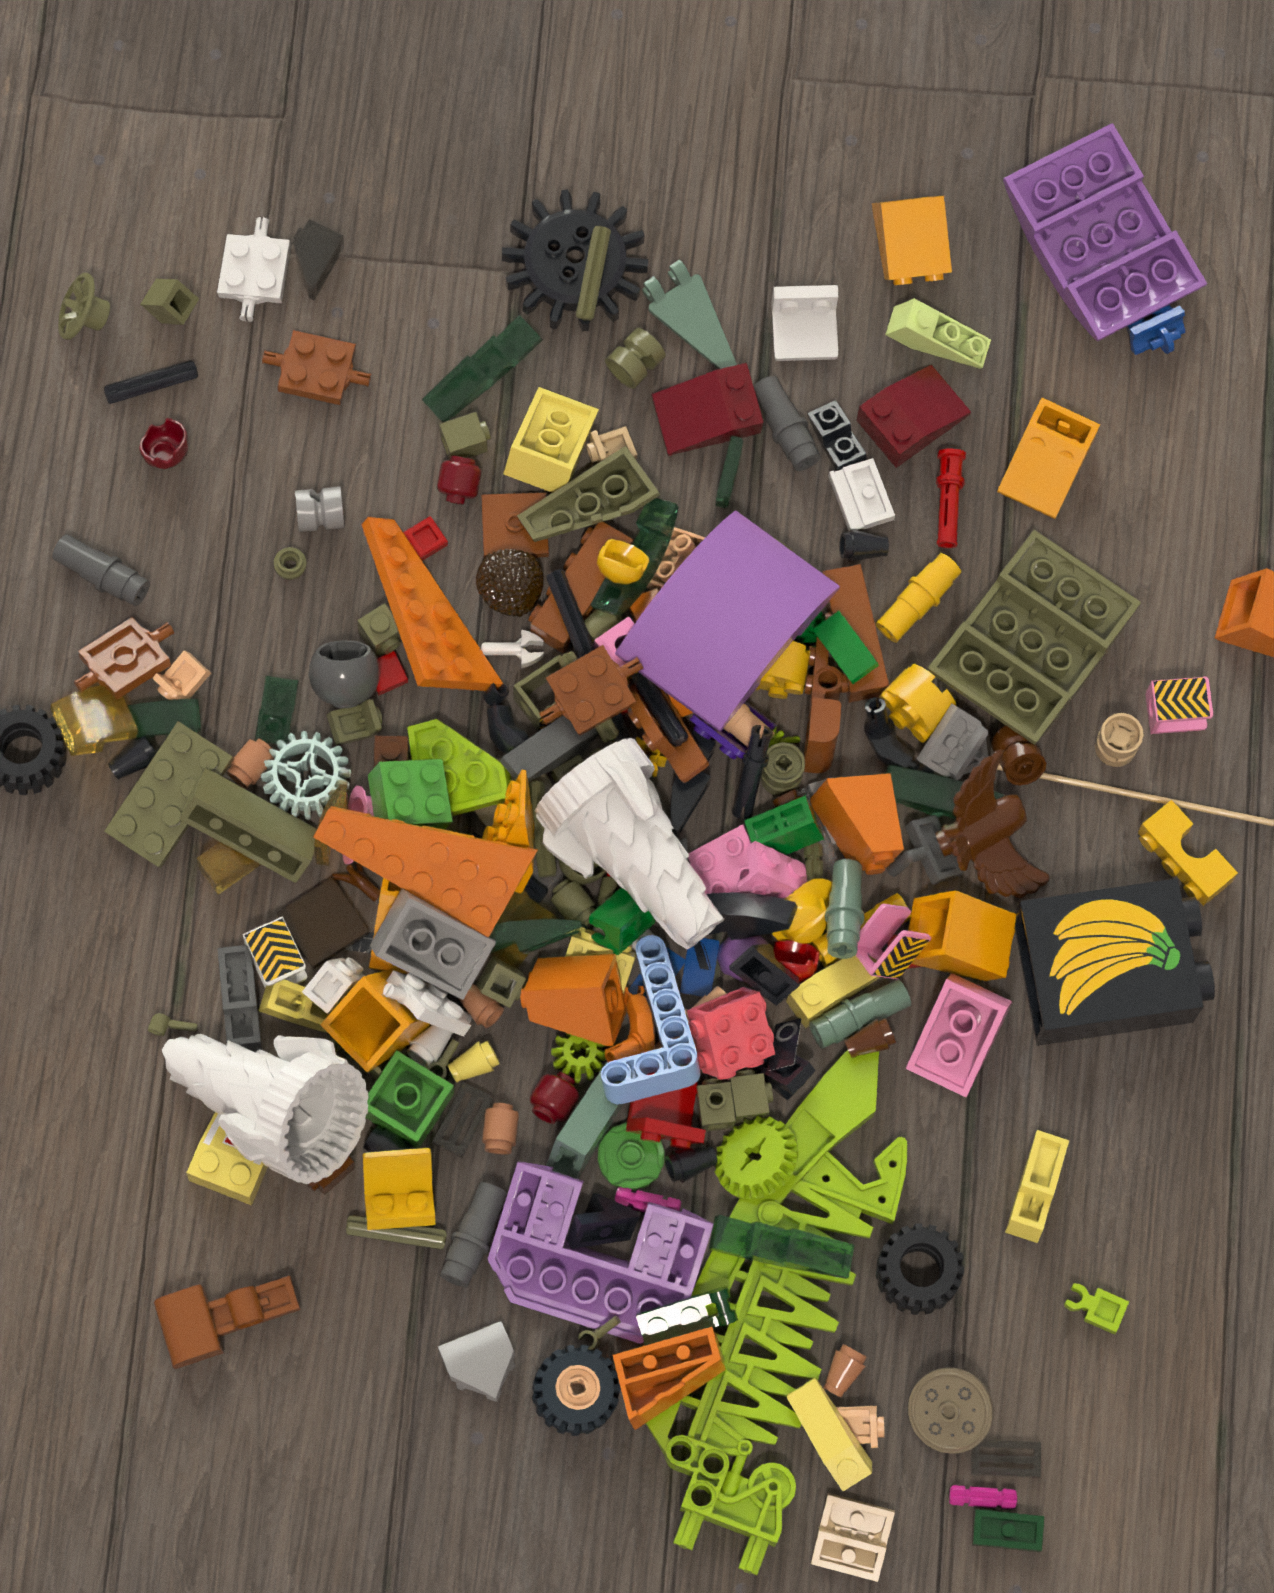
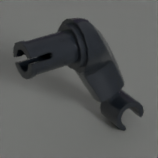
[483,683,529,755]
[864,697,934,782]

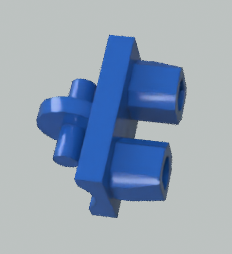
[1127,305,1185,355]

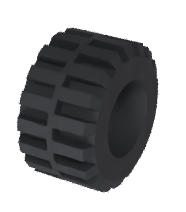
[0,705,66,795]
[876,1223,965,1315]

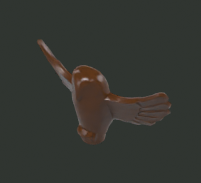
[935,749,1049,898]

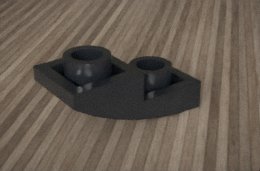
[807,400,867,471]

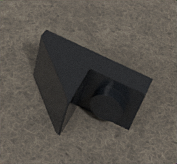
[729,944,800,1006]
[751,1055,816,1100]
[566,1193,640,1249]

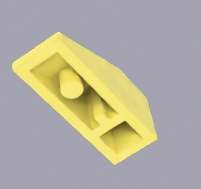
[786,955,880,1028]
[787,1377,872,1491]

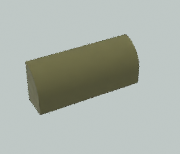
[179,767,318,883]

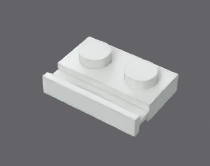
[828,458,895,531]

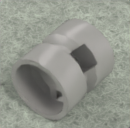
[295,487,344,532]

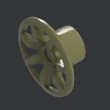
[58,272,110,340]

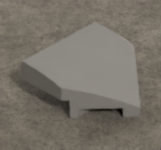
[917,703,988,780]
[438,1321,515,1402]

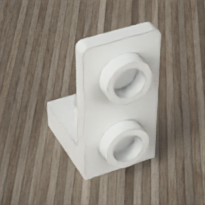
[302,957,365,1014]

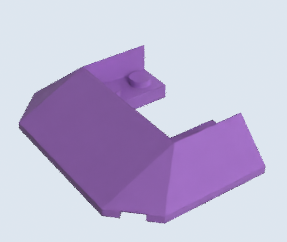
[488,1161,714,1344]

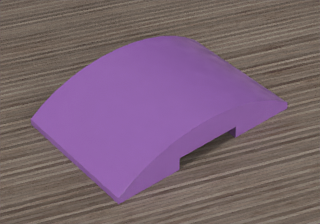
[1003,123,1207,342]
[615,510,840,732]

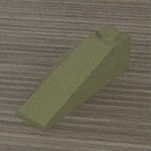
[517,446,660,542]

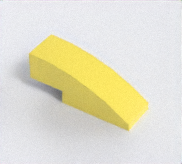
[258,979,343,1033]
[1005,1130,1069,1243]

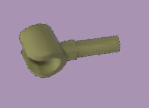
[148,1013,197,1037]
[427,1039,460,1080]
[578,1316,621,1351]

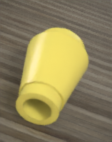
[447,1040,500,1083]

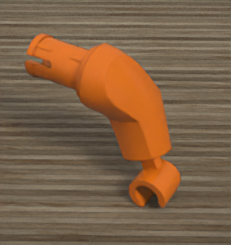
[605,986,655,1063]

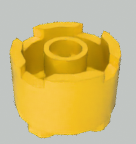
[755,641,811,699]
[879,664,957,743]

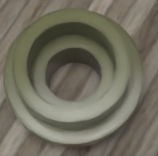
[274,547,306,580]

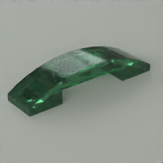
[590,498,679,617]

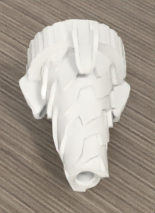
[535,738,724,949]
[162,1034,368,1184]

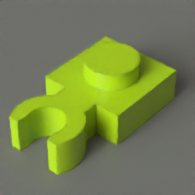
[1064,1283,1129,1335]

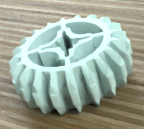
[261,731,351,820]

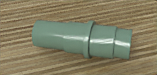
[825,859,865,959]
[809,979,911,1049]

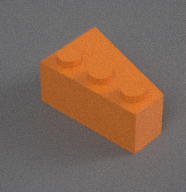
[612,1327,726,1430]

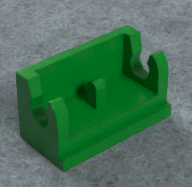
[744,796,824,855]
[589,887,655,955]

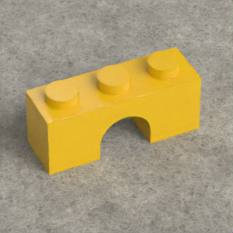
[1138,800,1238,906]

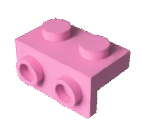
[738,841,807,899]

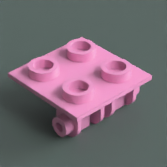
[688,825,751,894]

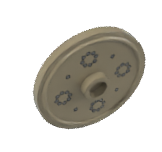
[908,1367,994,1454]

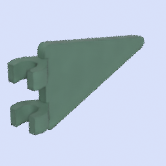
[642,259,737,369]

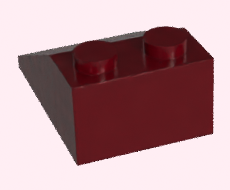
[651,363,764,456]
[856,365,971,468]

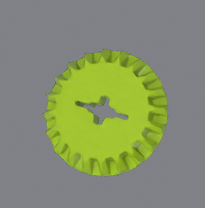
[714,1116,799,1200]

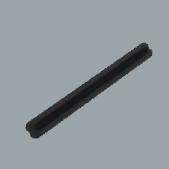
[546,569,631,744]

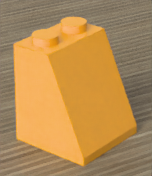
[872,196,952,285]
[908,890,1016,981]
[320,969,430,1072]

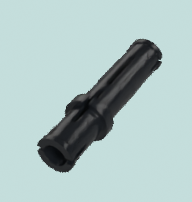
[732,725,773,820]

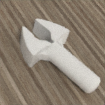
[481,630,544,668]

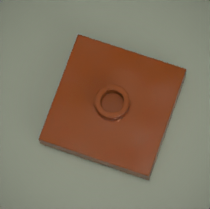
[481,492,549,558]

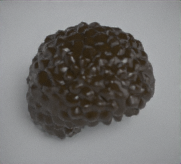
[475,549,544,617]

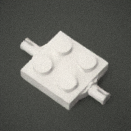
[217,217,291,322]
[383,970,471,1036]

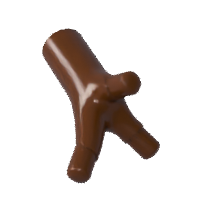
[331,863,381,902]

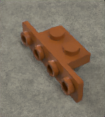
[628,684,709,783]

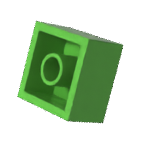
[368,759,453,830]
[365,1050,454,1149]

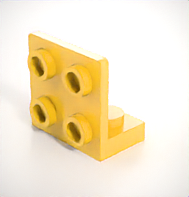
[362,1148,435,1230]

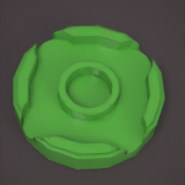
[598,1123,665,1191]

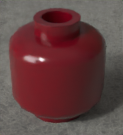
[437,456,482,505]
[529,1072,579,1125]

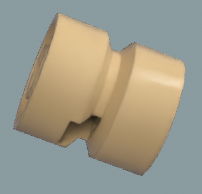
[1095,713,1144,767]

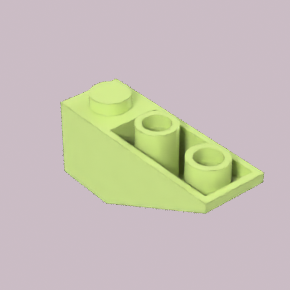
[886,298,991,369]

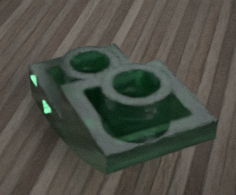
[255,675,299,744]
[127,699,201,739]

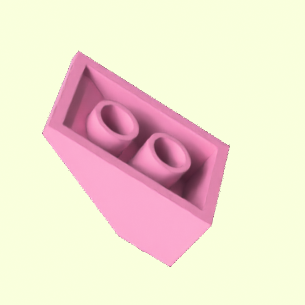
[906,973,1012,1097]

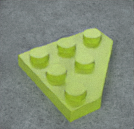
[407,719,511,816]

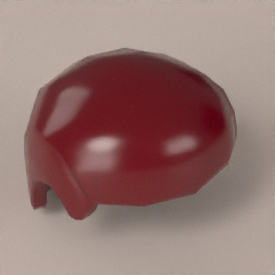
[139,418,189,469]

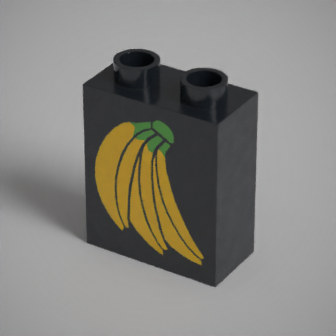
[1014,878,1215,1046]

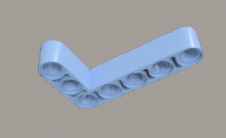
[601,935,700,1104]

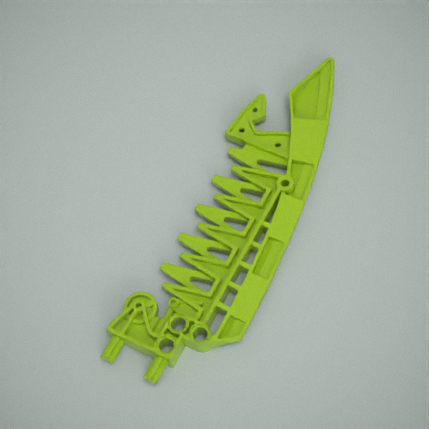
[645,1050,907,1576]

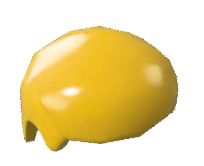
[597,539,649,585]

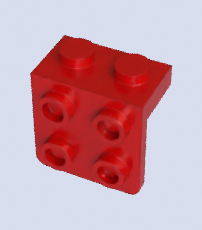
[626,1072,706,1149]

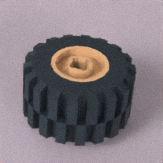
[532,1345,621,1436]

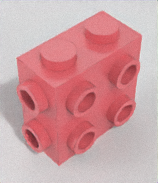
[687,987,775,1080]

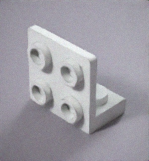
[771,285,838,361]

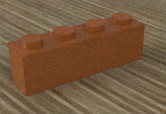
[528,522,633,654]
[822,564,889,703]

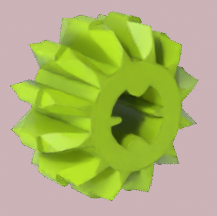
[551,1033,606,1083]

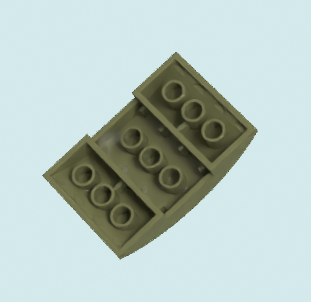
[927,530,1141,745]

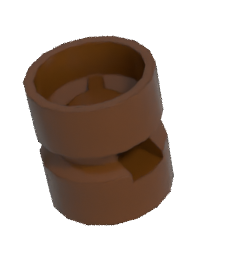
[991,726,1047,786]

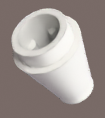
[407,1025,453,1068]

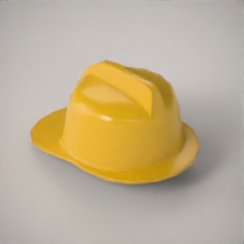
[772,878,832,944]

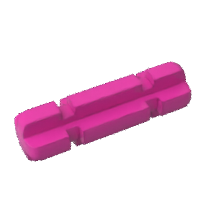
[614,1187,681,1212]
[949,1485,1017,1509]

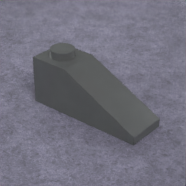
[500,716,599,782]

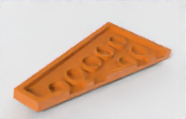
[361,517,503,691]
[313,806,538,938]

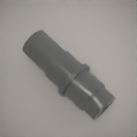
[754,376,821,471]
[52,534,150,606]
[440,1182,507,1288]

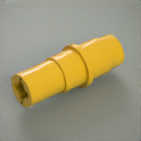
[875,553,962,643]

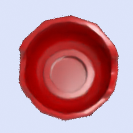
[773,940,820,983]

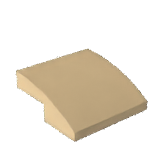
[811,1493,895,1582]

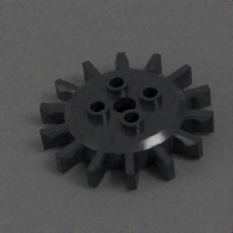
[502,189,648,332]

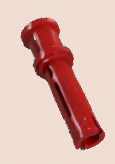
[936,448,966,548]

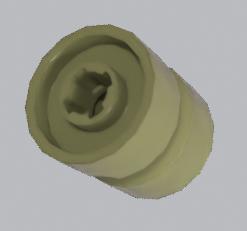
[605,328,666,389]
[761,742,805,796]

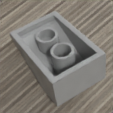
[370,888,496,1000]

